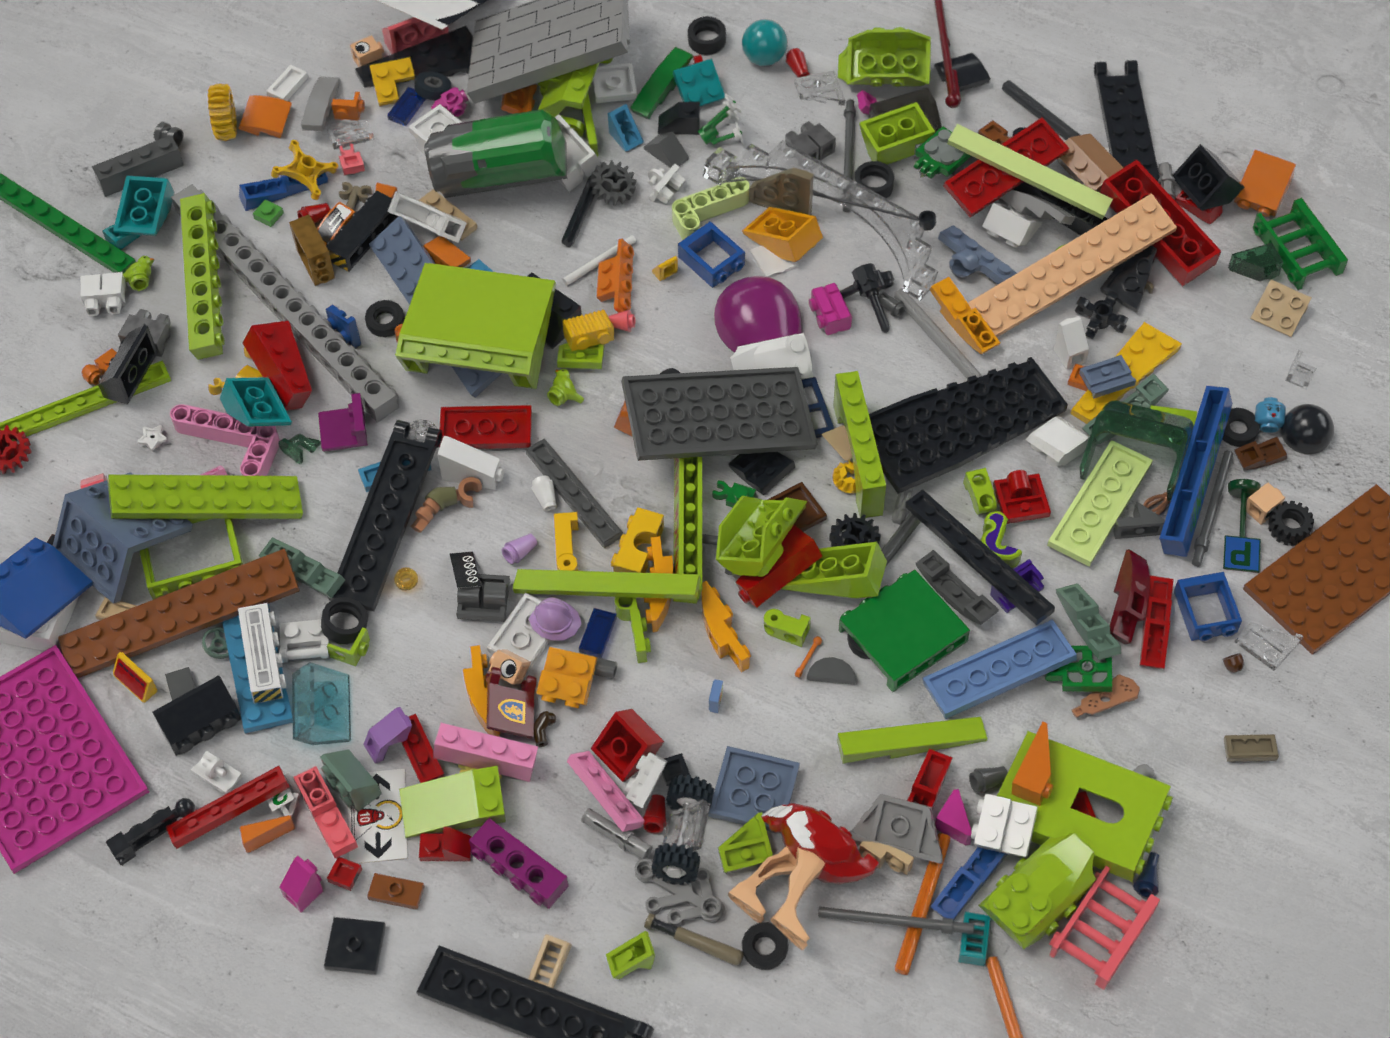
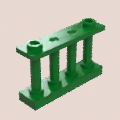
[1253,197,1348,290]

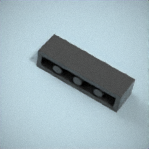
[92,135,184,197]

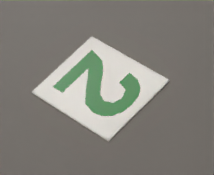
[266,788,294,812]

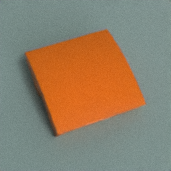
[239,95,292,138]

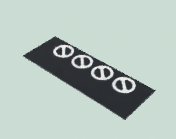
[449,551,481,588]

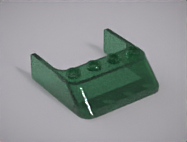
[1080,401,1194,501]

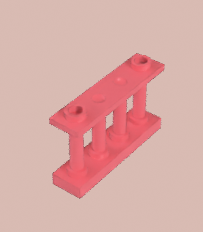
[1049,866,1160,990]

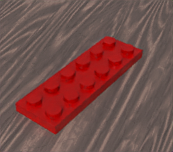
[943,117,1069,218]

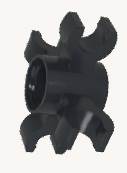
[1075,291,1129,339]

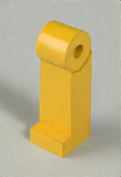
[554,512,579,571]

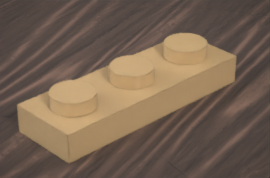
[419,189,477,241]

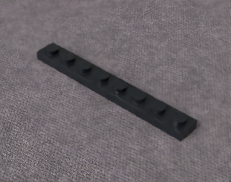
[905,490,1055,625]

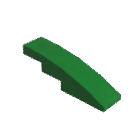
[630,47,693,119]

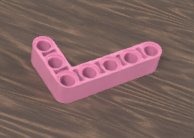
[170,404,280,476]

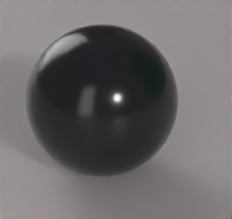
[1281,404,1334,454]

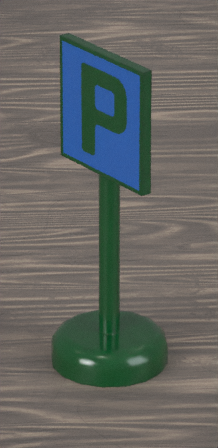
[1223,479,1261,573]

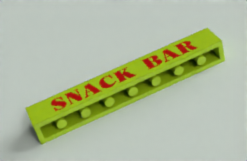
[673,457,702,604]

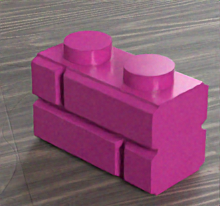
[809,283,852,335]

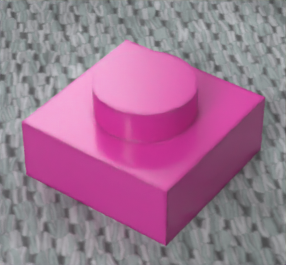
[857,90,880,117]

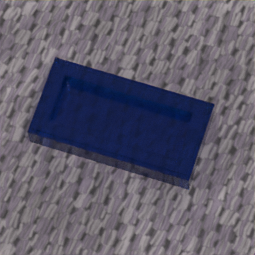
[387,87,426,126]
[578,608,617,658]

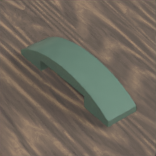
[1082,373,1169,445]

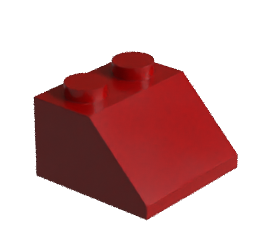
[590,709,664,782]

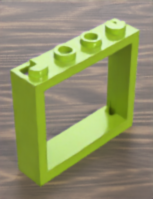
[139,519,243,600]

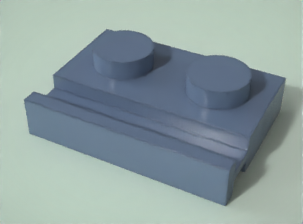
[1079,355,1136,399]

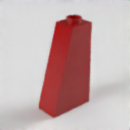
[735,525,822,608]

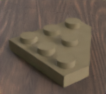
[749,167,814,215]

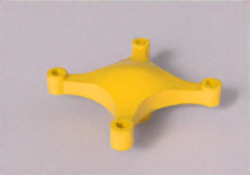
[271,140,339,200]

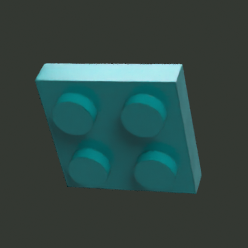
[672,58,725,107]

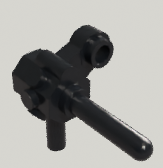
[840,263,894,333]

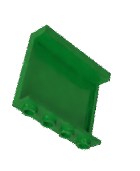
[839,569,970,692]

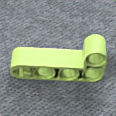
[672,178,750,240]

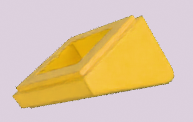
[652,256,678,281]

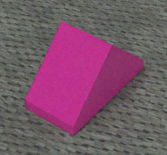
[935,789,972,846]

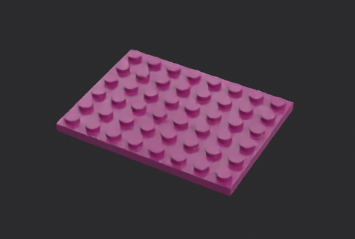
[0,645,149,874]

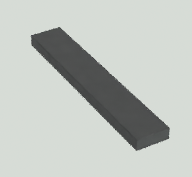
[525,438,623,548]

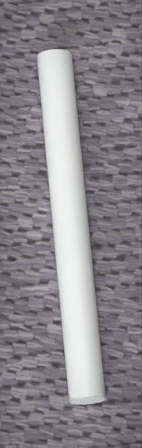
[562,235,636,286]

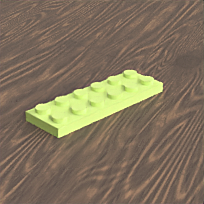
[1047,440,1153,567]

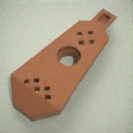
[1072,674,1140,718]

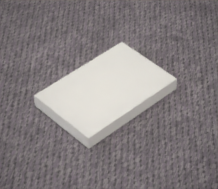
[487,593,550,672]

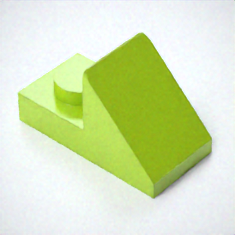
[605,931,655,979]

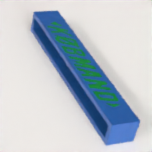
[1159,386,1233,557]

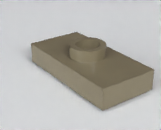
[1224,734,1279,762]

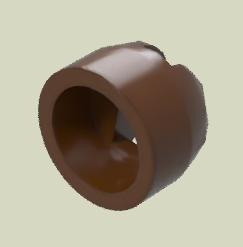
[1222,653,1244,673]

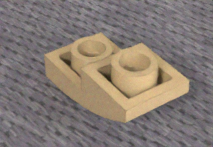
[859,841,914,875]

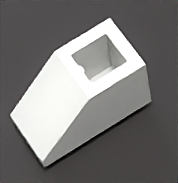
[1054,316,1089,370]

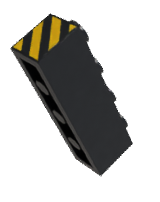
[326,191,398,272]

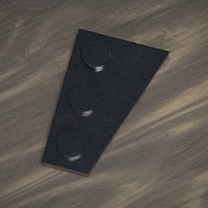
[1100,245,1157,313]

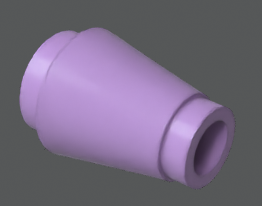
[501,534,537,564]

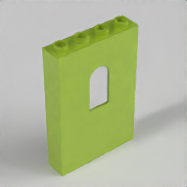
[997,731,1173,882]

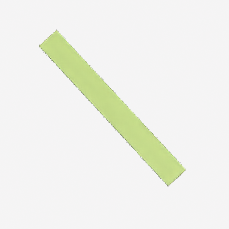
[947,124,1113,220]

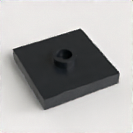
[324,917,386,975]

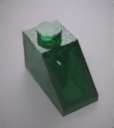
[1228,243,1284,281]

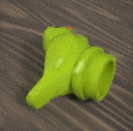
[123,256,154,291]
[547,369,584,406]

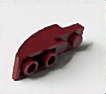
[1110,549,1150,644]

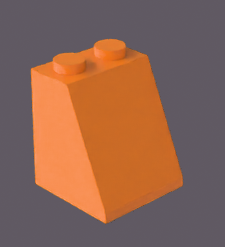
[1234,150,1296,217]

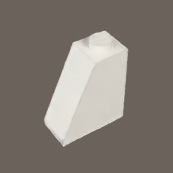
[437,436,504,490]

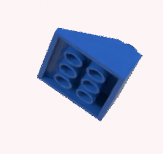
[0,537,93,639]

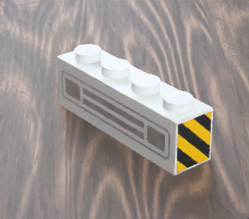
[238,603,287,704]

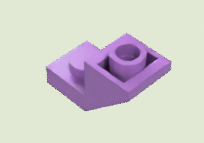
[363,707,412,763]

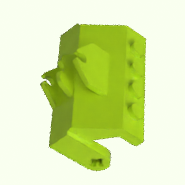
[538,58,613,137]

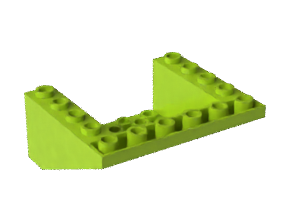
[395,263,556,389]

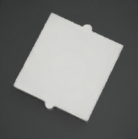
[750,245,798,277]

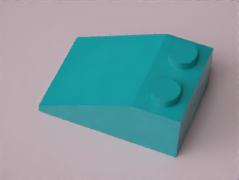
[113,176,175,236]
[220,377,292,427]

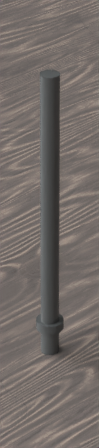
[843,99,856,212]

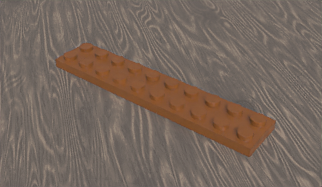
[58,548,300,679]

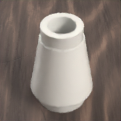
[531,475,557,512]

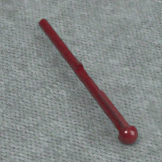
[934,0,961,108]

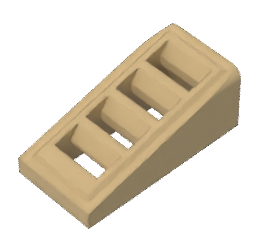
[528,934,572,989]

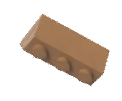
[1057,133,1123,193]

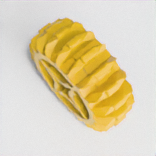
[207,83,237,141]

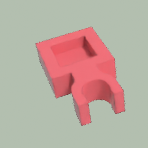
[339,144,365,175]

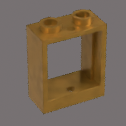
[289,215,335,286]

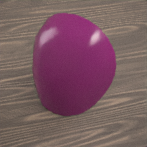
[714,276,802,353]

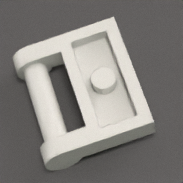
[279,619,330,663]

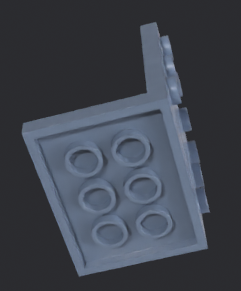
[53,472,193,604]

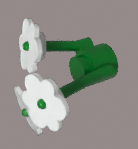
[698,93,744,146]

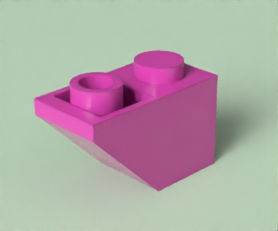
[279,855,323,912]

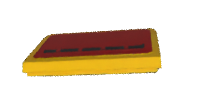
[113,652,157,703]

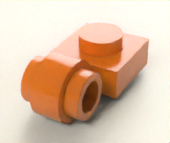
[82,348,117,385]

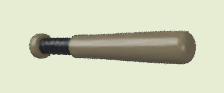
[644,913,744,966]

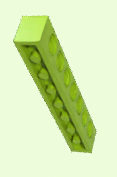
[180,193,225,360]

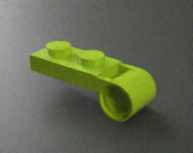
[615,597,651,663]

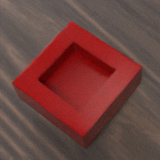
[327,857,362,891]

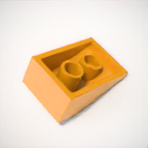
[742,207,823,262]

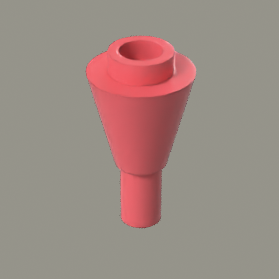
[608,310,635,332]

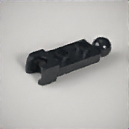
[106,798,195,865]

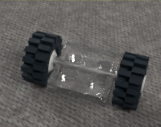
[651,775,714,885]

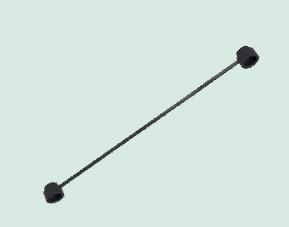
[721,163,936,231]

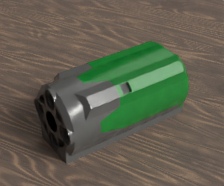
[424,109,567,198]

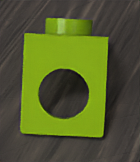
[326,627,370,667]

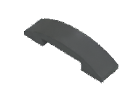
[916,550,999,625]

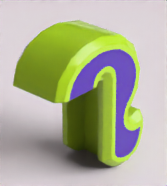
[981,511,1022,568]

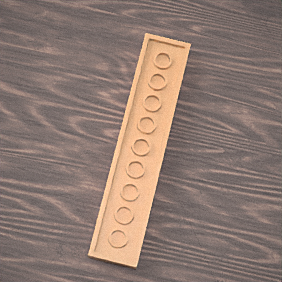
[968,193,1177,337]

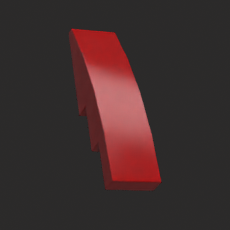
[1140,575,1174,669]

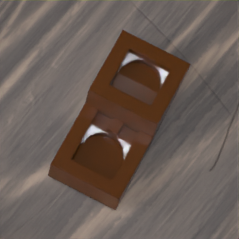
[1234,437,1287,470]

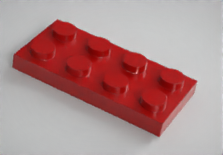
[439,405,532,449]

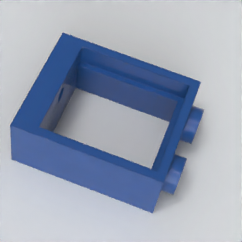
[678,221,745,288]
[1174,572,1242,641]

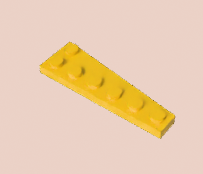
[1071,322,1182,424]

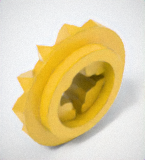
[832,460,856,493]

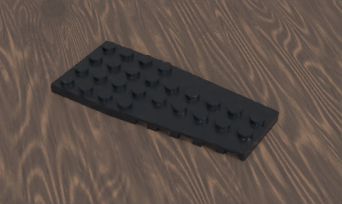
[869,357,1068,494]

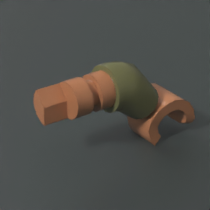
[410,477,482,533]

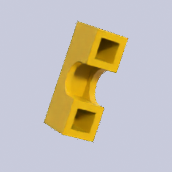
[611,507,664,573]

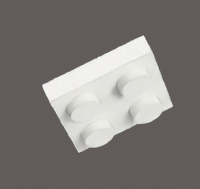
[593,63,637,104]

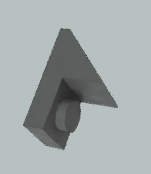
[1113,502,1165,539]

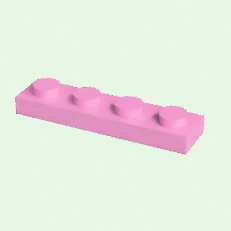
[567,751,645,832]

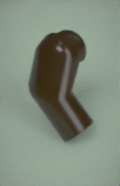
[534,711,556,747]

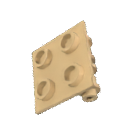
[1250,280,1312,337]

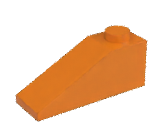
[1012,722,1053,806]

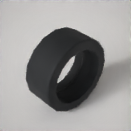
[688,16,726,55]
[854,161,894,202]
[321,597,368,645]

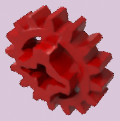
[0,425,32,474]

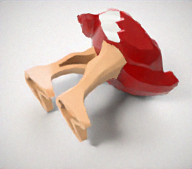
[728,803,879,950]

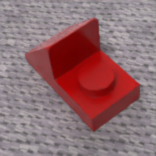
[419,826,472,861]

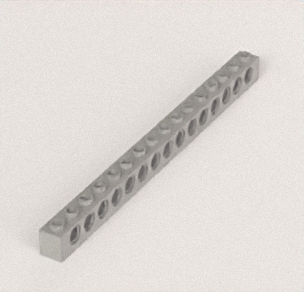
[171,184,399,423]

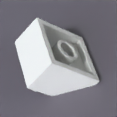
[982,203,1043,248]

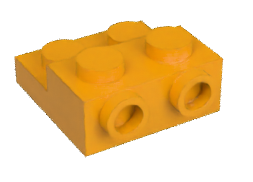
[536,647,598,709]

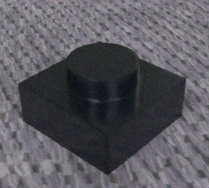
[662,753,690,786]

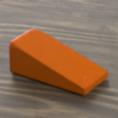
[240,815,295,853]

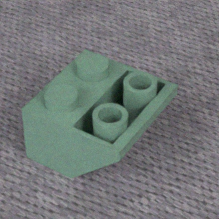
[320,749,382,812]

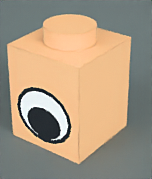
[350,35,384,67]
[1246,482,1285,525]
[488,649,531,685]

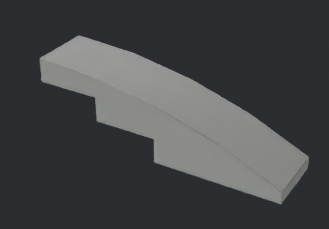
[301,77,340,131]
[1001,190,1075,225]

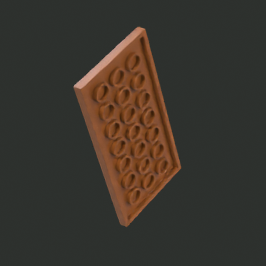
[1243,484,1390,655]

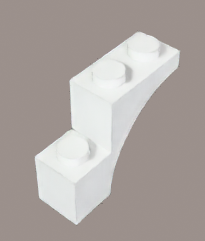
[388,192,466,243]

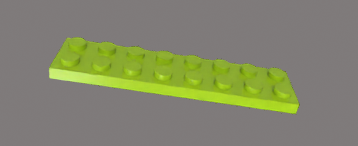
[107,474,303,519]

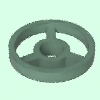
[202,627,229,659]

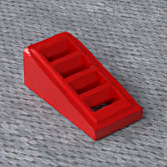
[1175,191,1223,224]

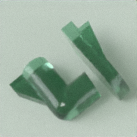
[278,434,321,464]

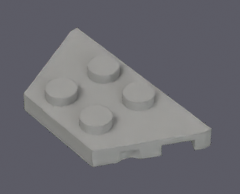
[849,794,943,864]

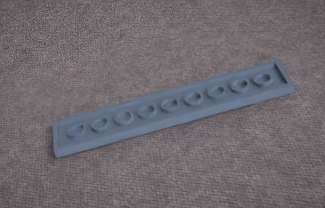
[369,216,502,398]

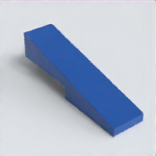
[239,173,328,211]
[930,847,1008,920]

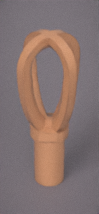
[1143,487,1175,515]

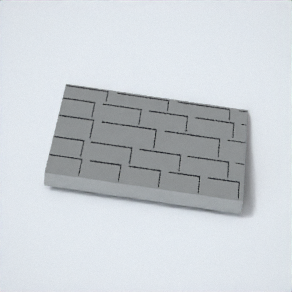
[467,0,630,104]

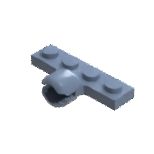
[938,225,1017,284]

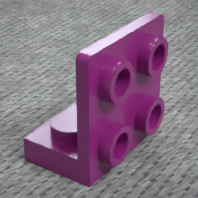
[318,393,368,452]

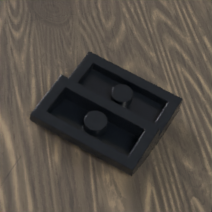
[934,53,990,91]
[728,452,795,495]

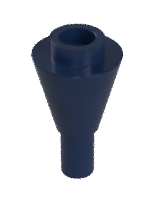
[1133,852,1159,897]

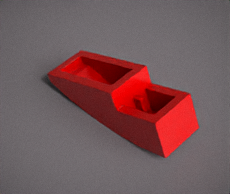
[907,749,953,810]

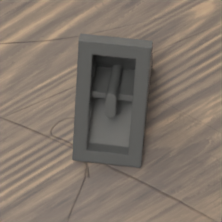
[644,132,689,168]

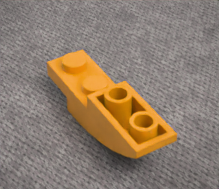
[930,277,1000,354]
[644,536,673,632]
[701,581,751,673]
[463,645,500,737]

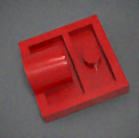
[993,470,1051,524]

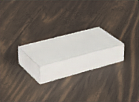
[266,65,308,101]

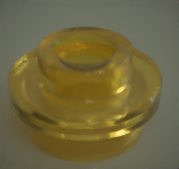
[394,567,418,591]

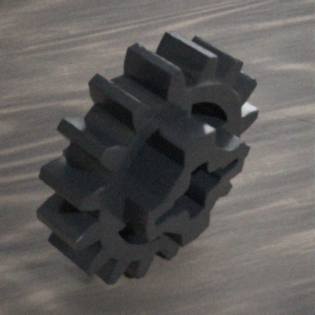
[829,513,881,547]

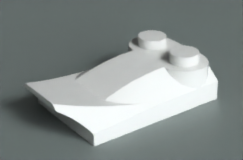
[730,333,813,380]

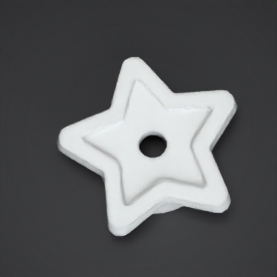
[138,425,168,451]

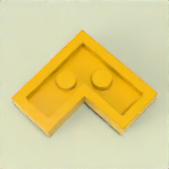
[370,57,415,106]

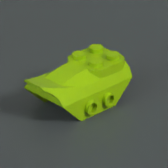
[838,27,931,87]
[716,496,807,577]
[978,833,1096,949]

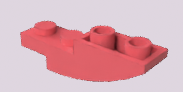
[293,766,358,859]

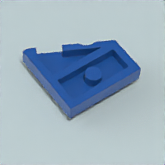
[325,305,362,349]

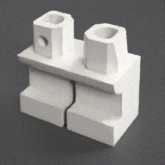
[80,272,127,316]

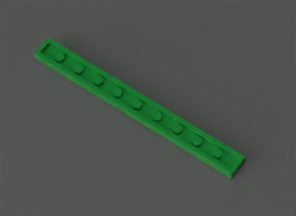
[0,173,136,274]

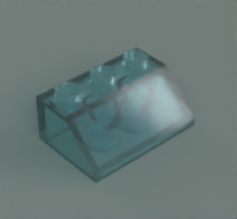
[292,662,351,745]

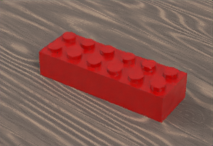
[1100,160,1222,286]

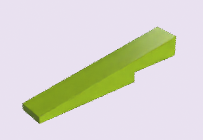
[837,717,987,764]

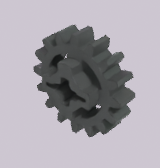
[590,160,637,206]

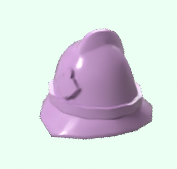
[529,597,582,641]

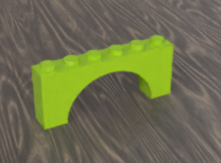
[833,371,886,518]

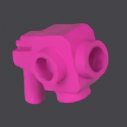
[431,87,469,117]

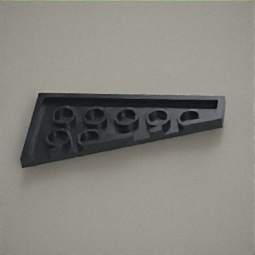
[355,26,473,88]

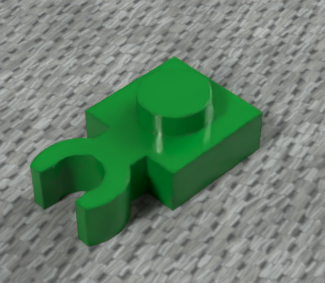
[712,480,756,508]

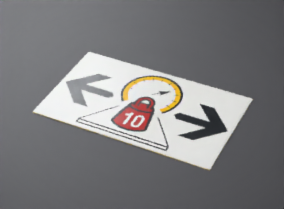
[348,769,408,863]

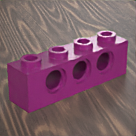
[469,818,569,909]

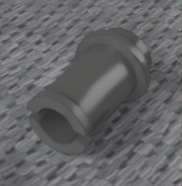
[878,292,906,317]

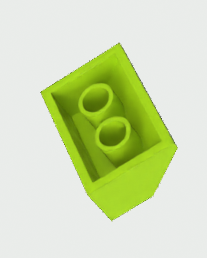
[859,102,935,165]

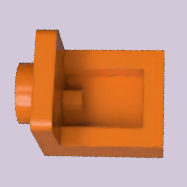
[331,92,365,121]

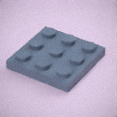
[708,746,800,832]

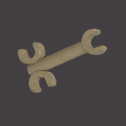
[339,182,372,210]

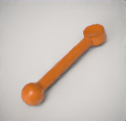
[795,636,822,678]

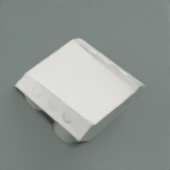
[1026,416,1092,467]

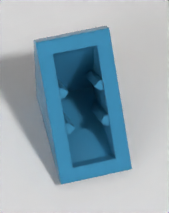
[608,104,644,152]

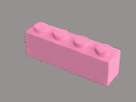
[433,723,538,782]

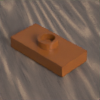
[367,873,425,910]

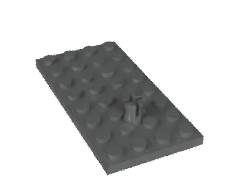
[621,367,818,461]

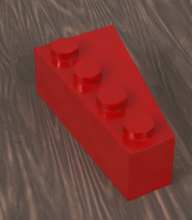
[242,320,312,411]

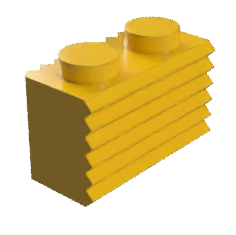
[563,309,614,351]

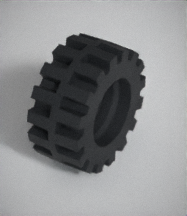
[1268,501,1314,546]

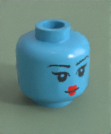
[1255,397,1286,433]

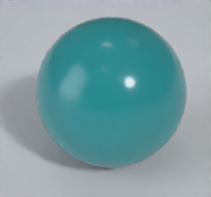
[742,19,788,66]

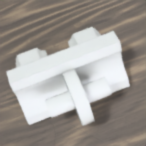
[648,164,686,204]
[191,751,243,794]

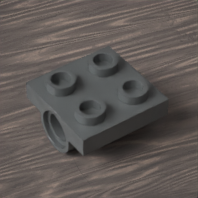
[456,574,511,622]

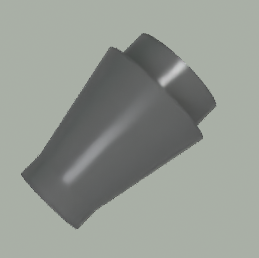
[969,766,1008,793]

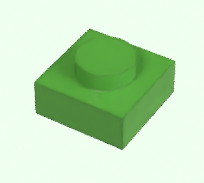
[252,199,284,227]

